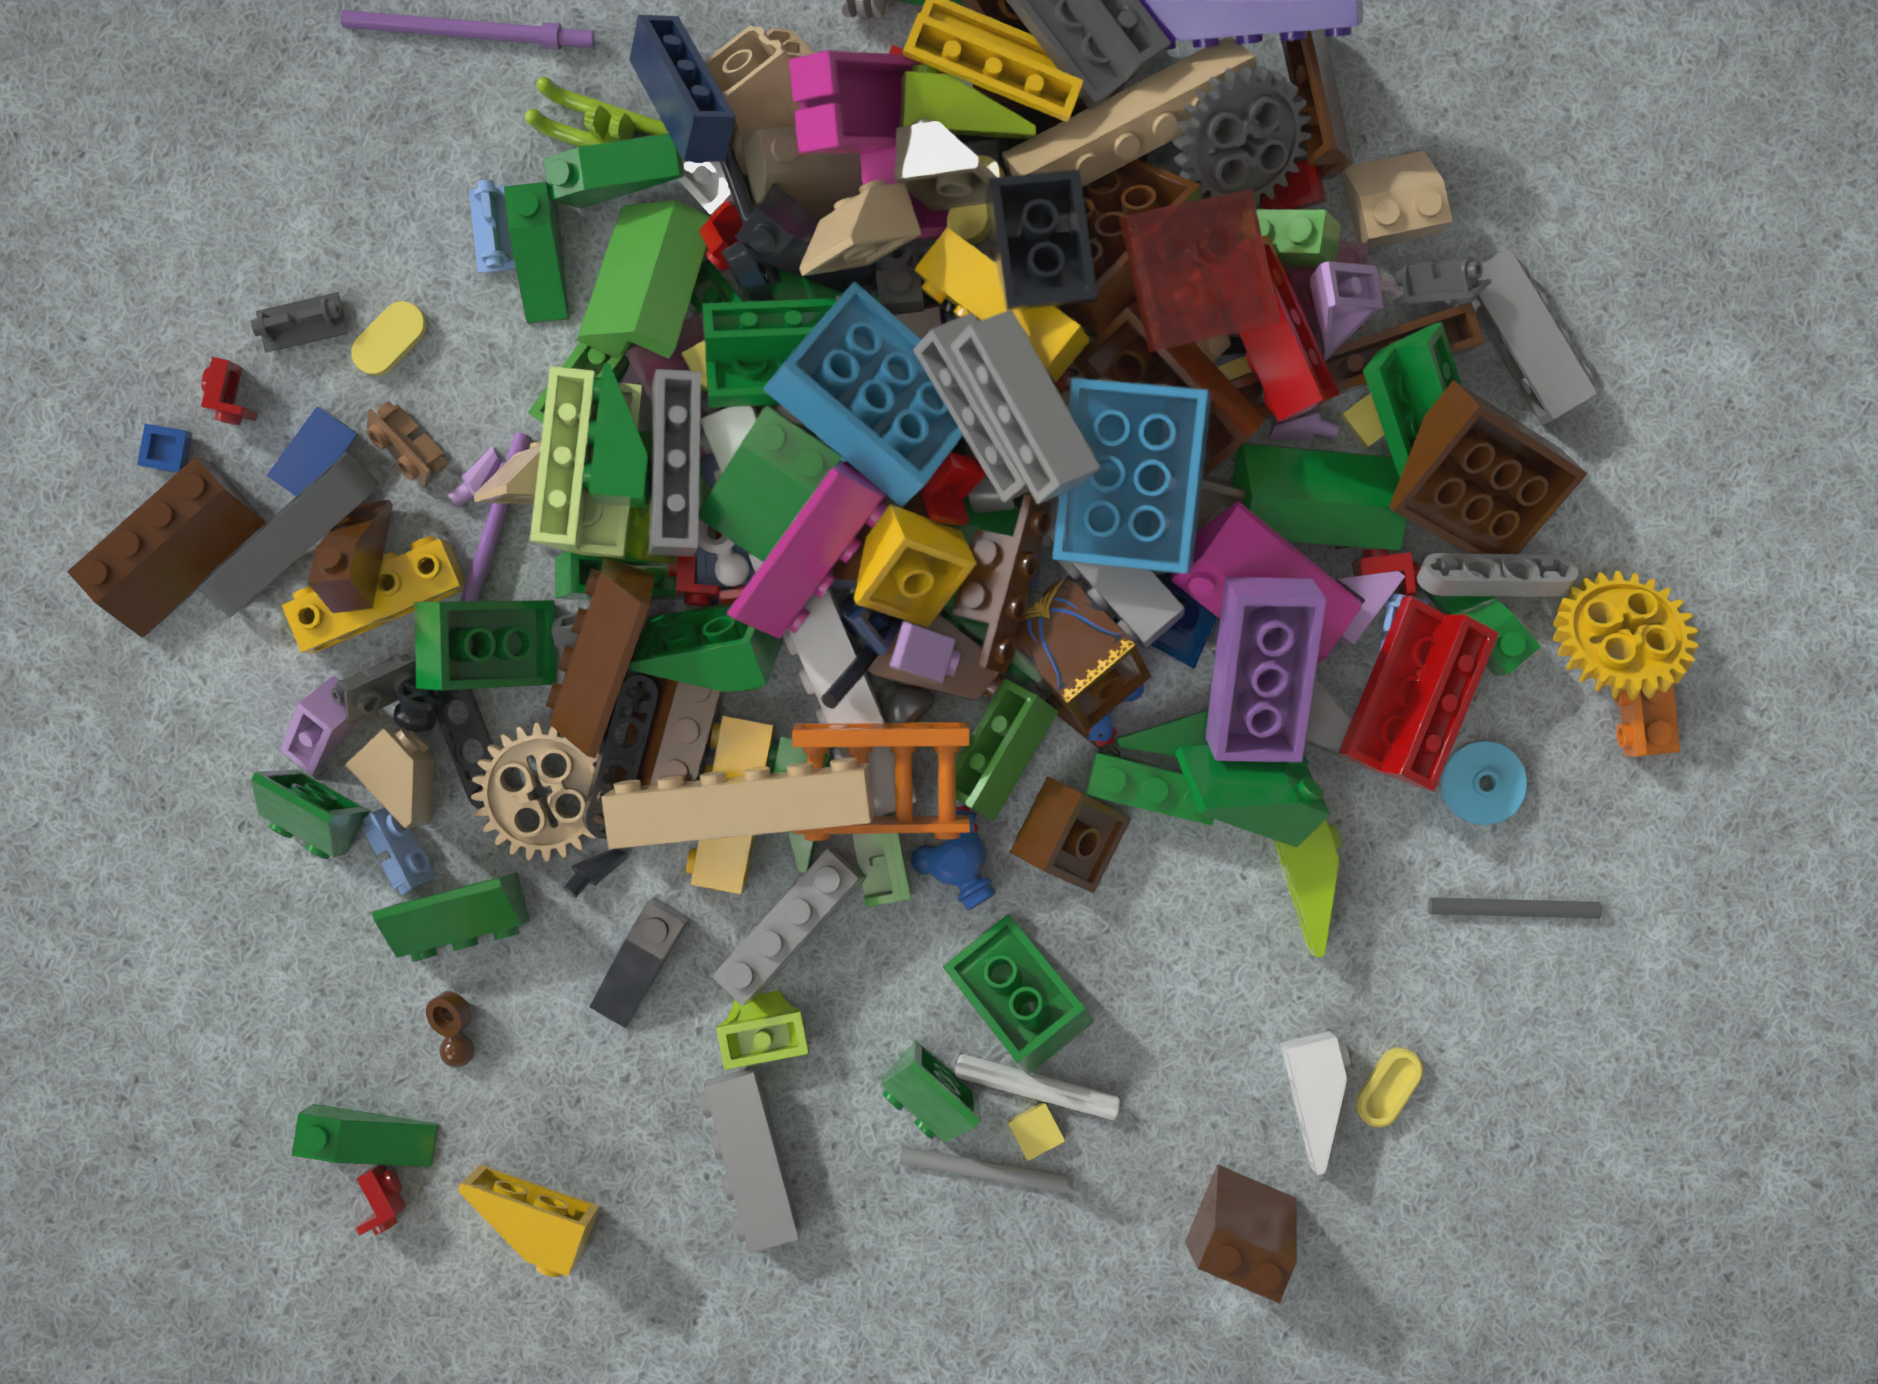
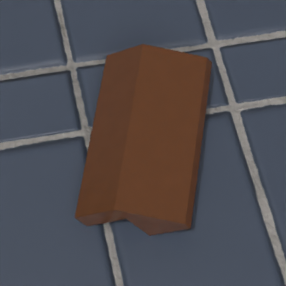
[1279,29,1354,180]

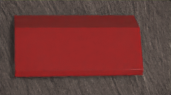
[1338,596,1499,792]

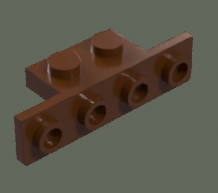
[952,494,1051,674]

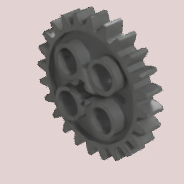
[1173,65,1311,211]

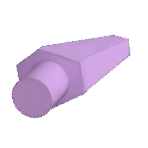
[1268,410,1339,441]
[448,446,501,508]

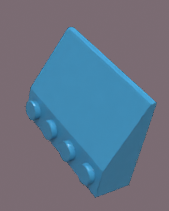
[763,281,963,507]
[1052,378,1212,574]

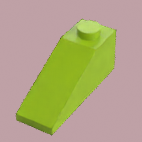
[899,65,1036,140]
[1273,819,1342,958]

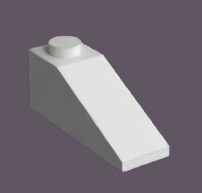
[1280,1031,1350,1175]

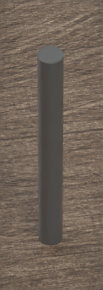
[1428,897,1601,919]

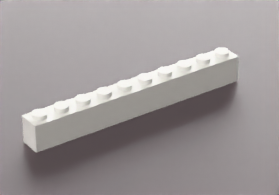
[700,406,917,816]

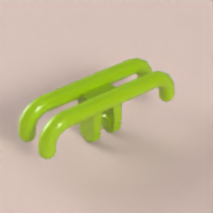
[525,76,685,169]

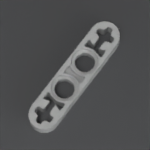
[1417,553,1579,597]

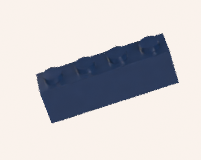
[629,15,736,164]

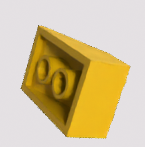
[458,1164,600,1277]

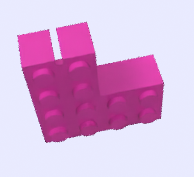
[789,50,955,241]

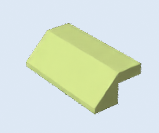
[530,366,643,559]

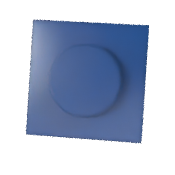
[137,424,193,473]

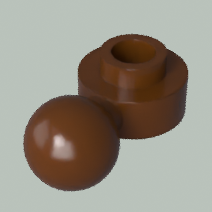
[426,991,474,1068]

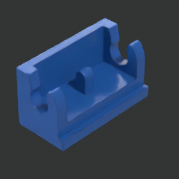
[266,406,358,496]

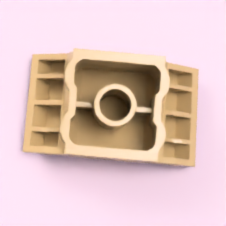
[704,25,814,175]

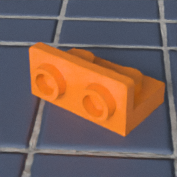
[1613,683,1680,757]

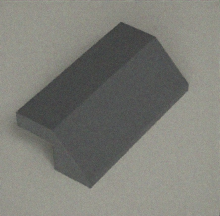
[1006,0,1171,110]

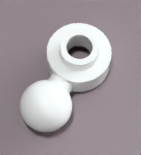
[698,519,749,587]

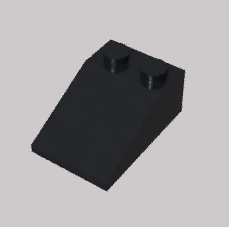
[985,169,1098,310]

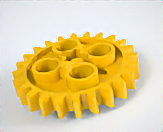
[1552,571,1699,700]

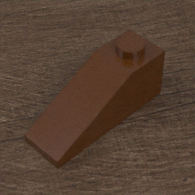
[308,500,393,613]

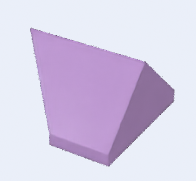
[1309,261,1384,361]

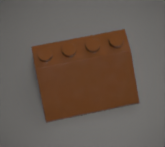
[989,159,1203,334]
[1389,380,1588,554]

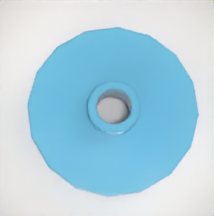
[1440,741,1527,825]

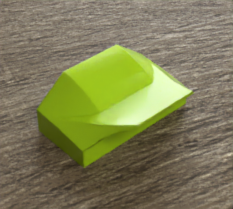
[716,990,809,1070]

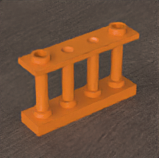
[792,722,970,841]

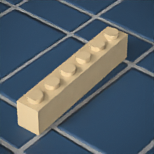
[1001,37,1257,187]
[601,758,875,849]

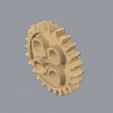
[471,722,613,861]

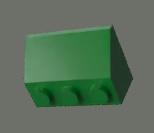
[372,872,530,962]

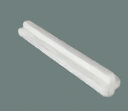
[955,1054,1120,1120]

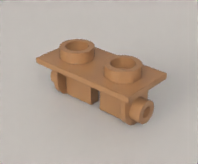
[366,402,448,488]

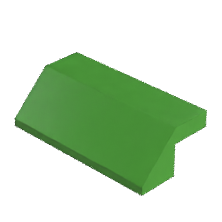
[576,200,711,359]

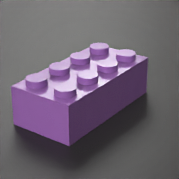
[1205,577,1326,762]

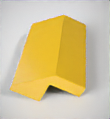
[902,0,1084,122]

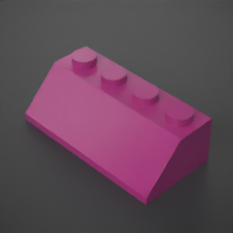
[727,460,888,638]
[1171,501,1362,664]

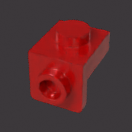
[1259,160,1326,210]
[699,201,744,272]
[201,357,258,426]
[920,453,987,526]
[1352,549,1420,596]
[668,552,720,606]
[355,1165,407,1236]

